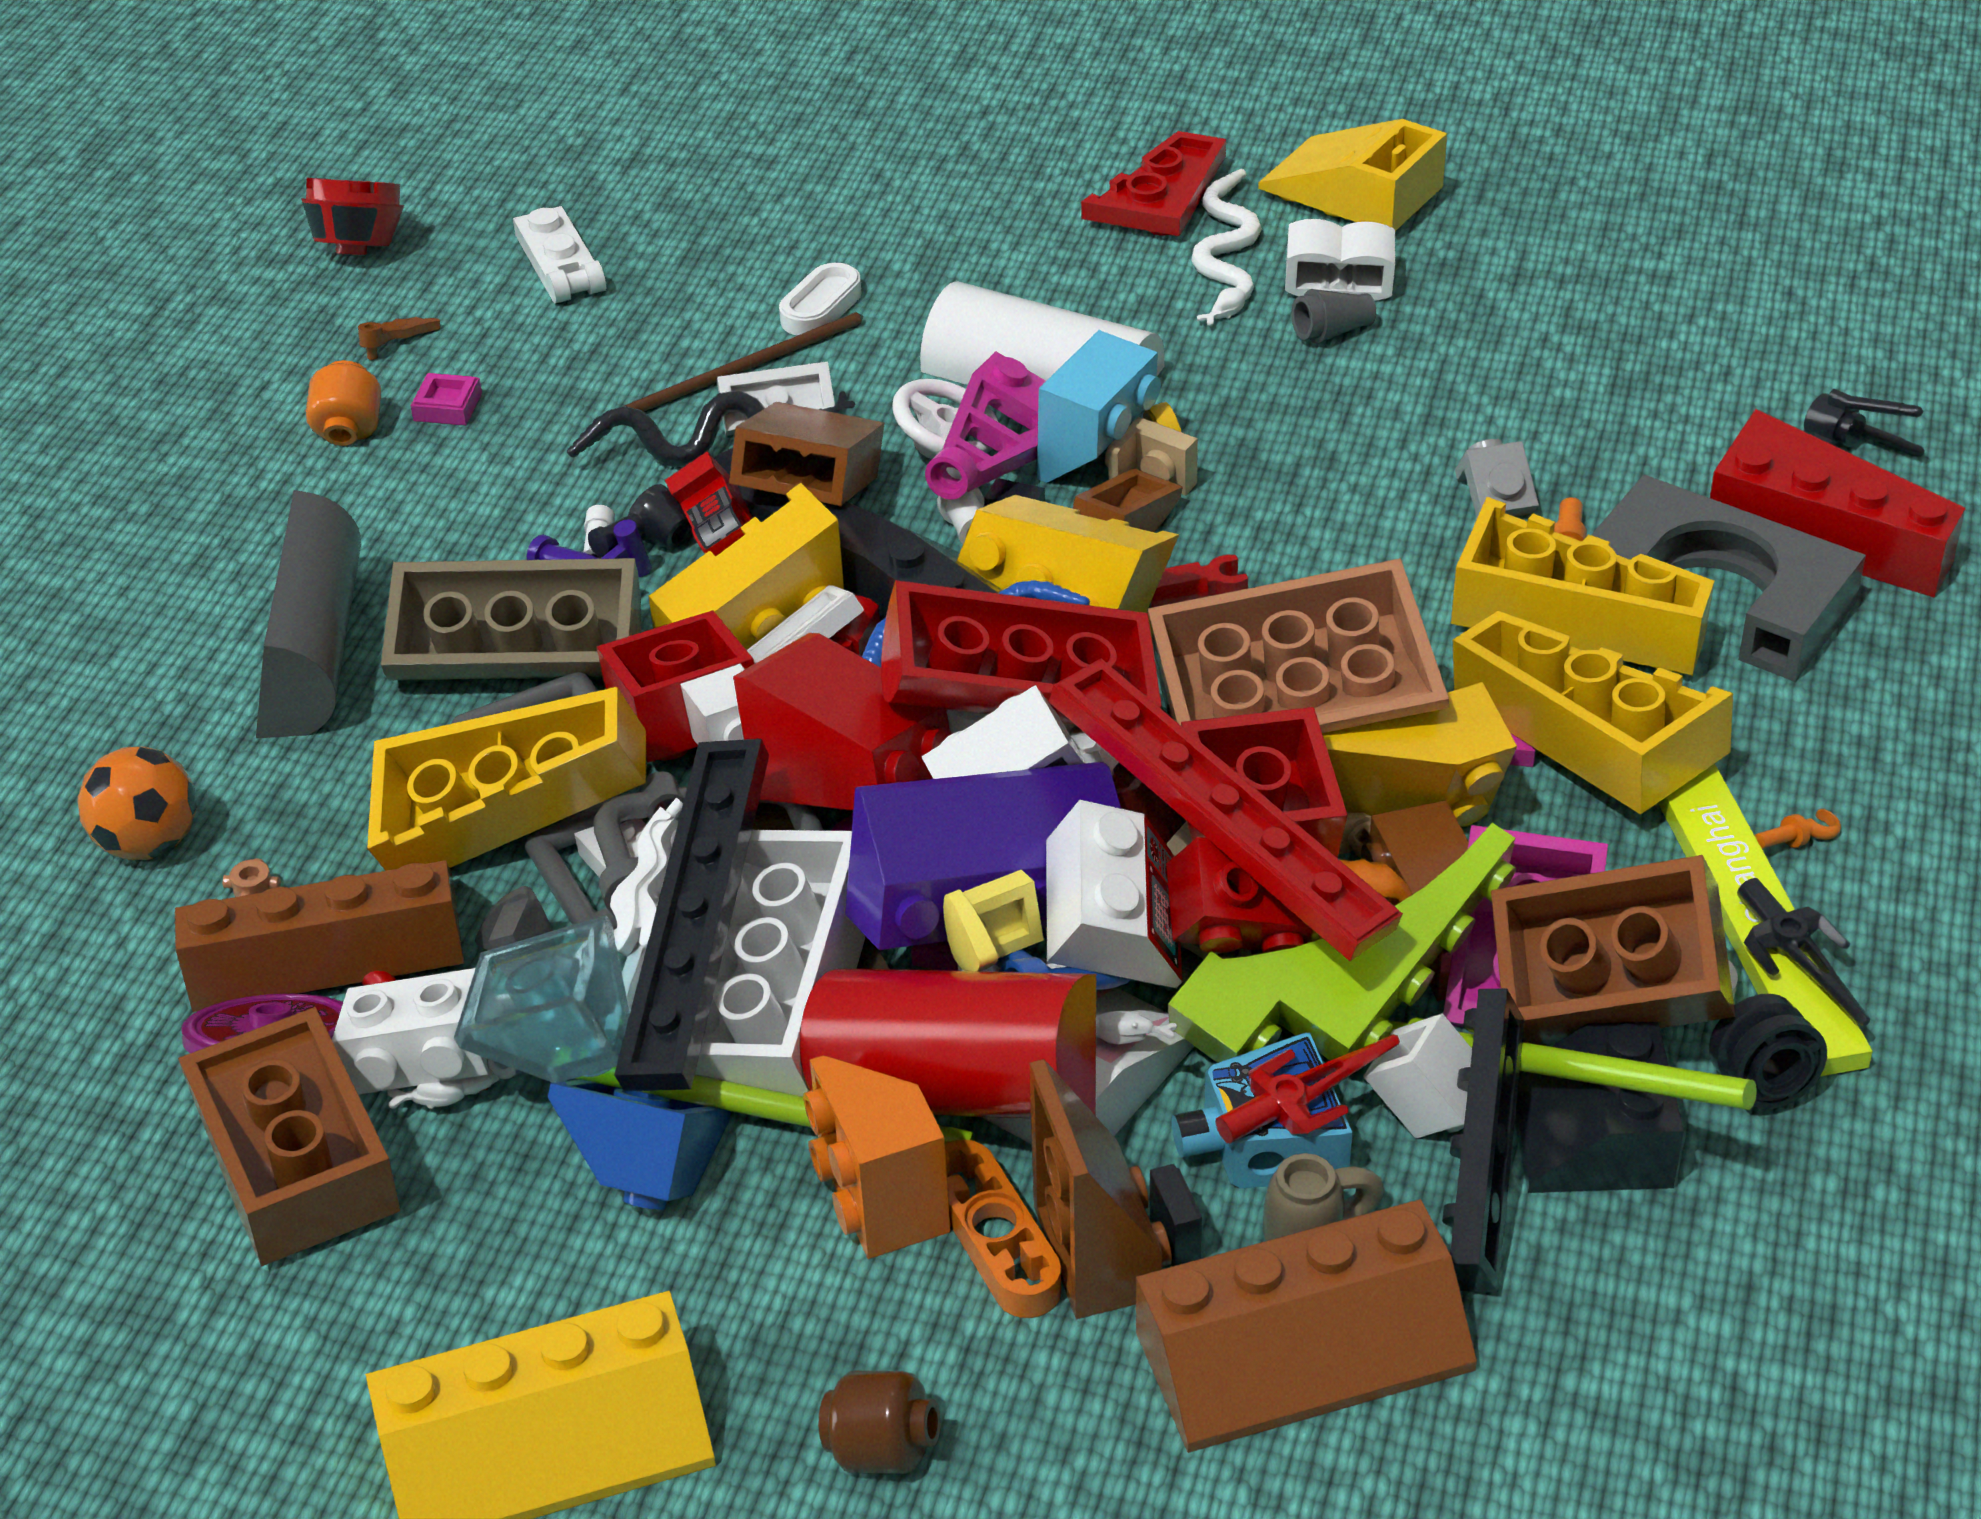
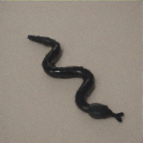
[567,390,855,468]

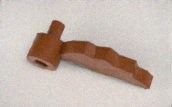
[358,317,440,360]

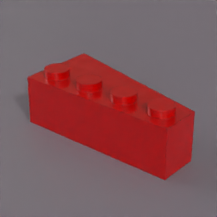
[1710,409,1966,598]

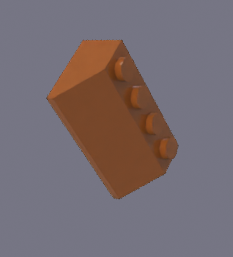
[175,860,464,1012]
[1136,1199,1477,1453]

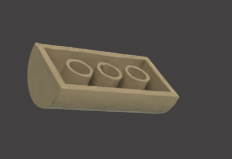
[381,558,641,681]

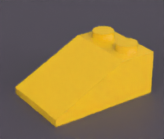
[1322,682,1517,827]

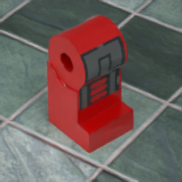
[665,451,753,556]

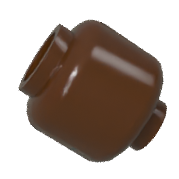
[818,1370,941,1474]

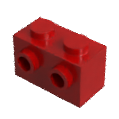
[1166,837,1321,953]

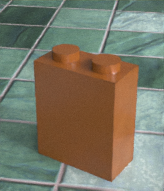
[729,401,885,506]

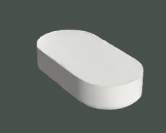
[779,263,861,335]

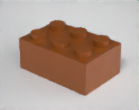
[1491,855,1736,1046]

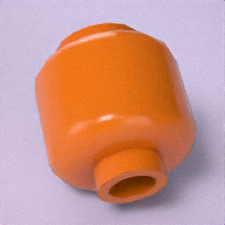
[306,360,381,446]

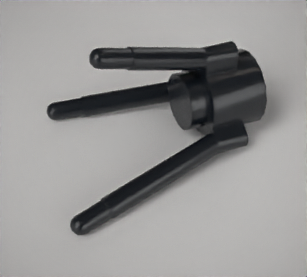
[1804,389,1925,457]

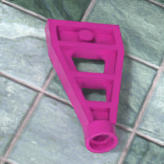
[925,351,1046,500]

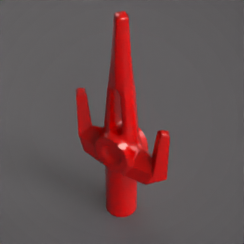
[1215,1034,1400,1144]

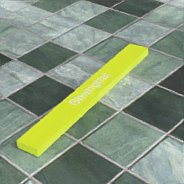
[1658,764,1873,1076]

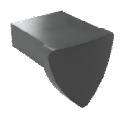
[475,886,559,995]

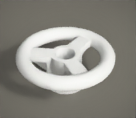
[892,379,998,459]

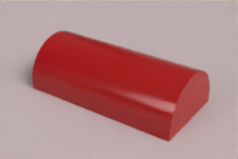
[881,580,1162,725]
[800,968,1096,1119]

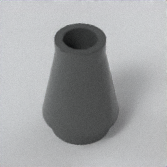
[1291,289,1376,344]

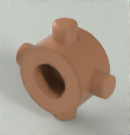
[222,858,281,897]

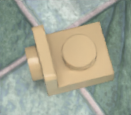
[1105,417,1198,496]

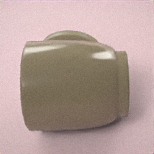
[1263,1153,1385,1241]

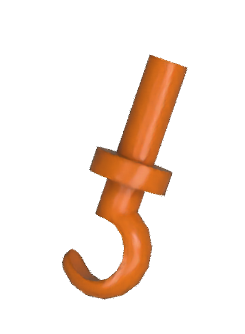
[1754,809,1841,849]

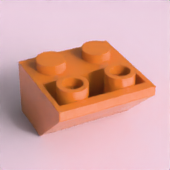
[803,1055,950,1259]

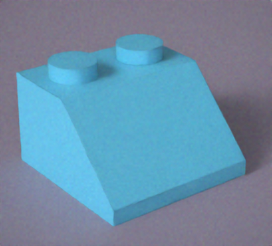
[1037,330,1161,483]

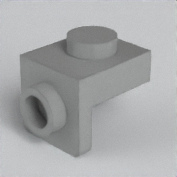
[1455,439,1539,518]

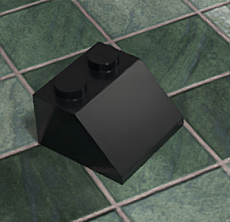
[1515,1022,1684,1193]

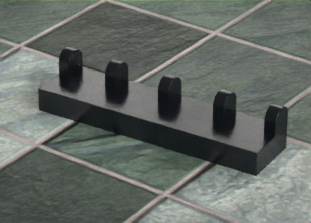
[1442,988,1525,1292]

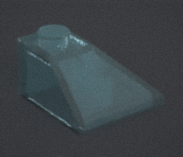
[454,915,630,1083]

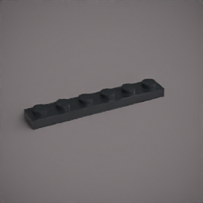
[614,738,769,1091]

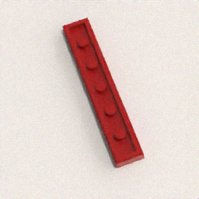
[1049,658,1403,961]

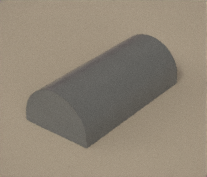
[256,490,361,738]

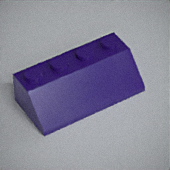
[845,762,1121,950]

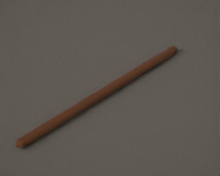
[624,312,863,412]

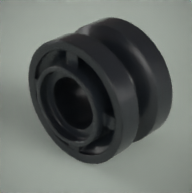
[1709,994,1827,1109]

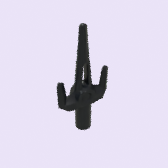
[1737,878,1870,1026]

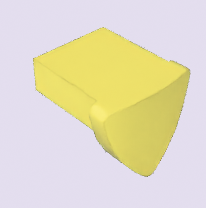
[943,870,1044,971]

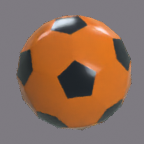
[77,746,197,860]

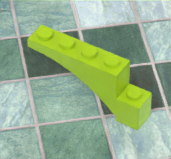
[1168,822,1516,1063]

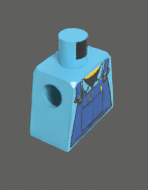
[1171,1032,1352,1188]

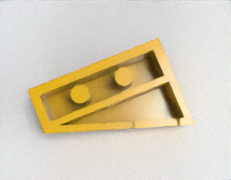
[649,483,844,650]
[957,495,1179,613]

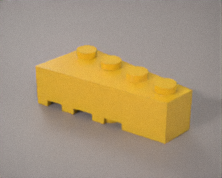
[1451,497,1714,676]

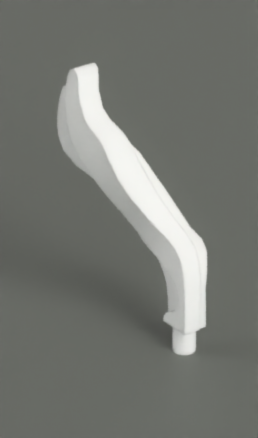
[610,798,683,956]

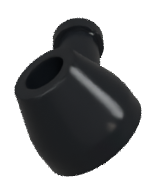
[588,484,692,557]

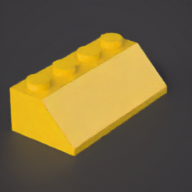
[365,1290,716,1519]

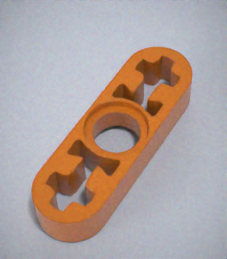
[945,1140,1061,1318]

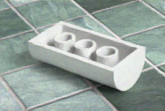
[920,281,1164,385]

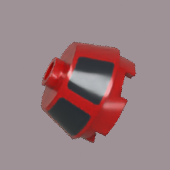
[301,178,405,255]

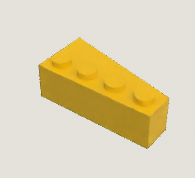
[1453,611,1733,815]
[367,687,646,871]

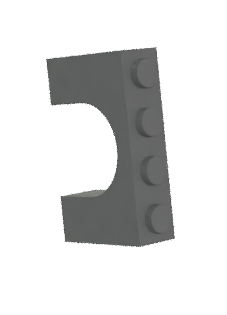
[1591,474,1866,682]

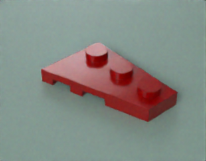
[1081,131,1226,236]

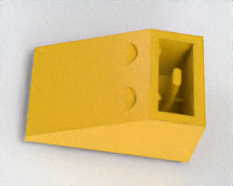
[1258,119,1447,231]

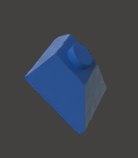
[548,1079,731,1210]

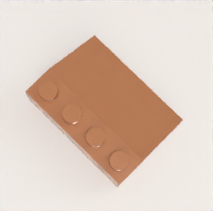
[1148,558,1449,733]

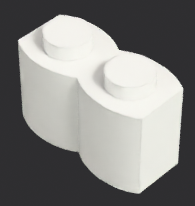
[1285,219,1395,301]

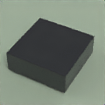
[1149,1163,1202,1267]

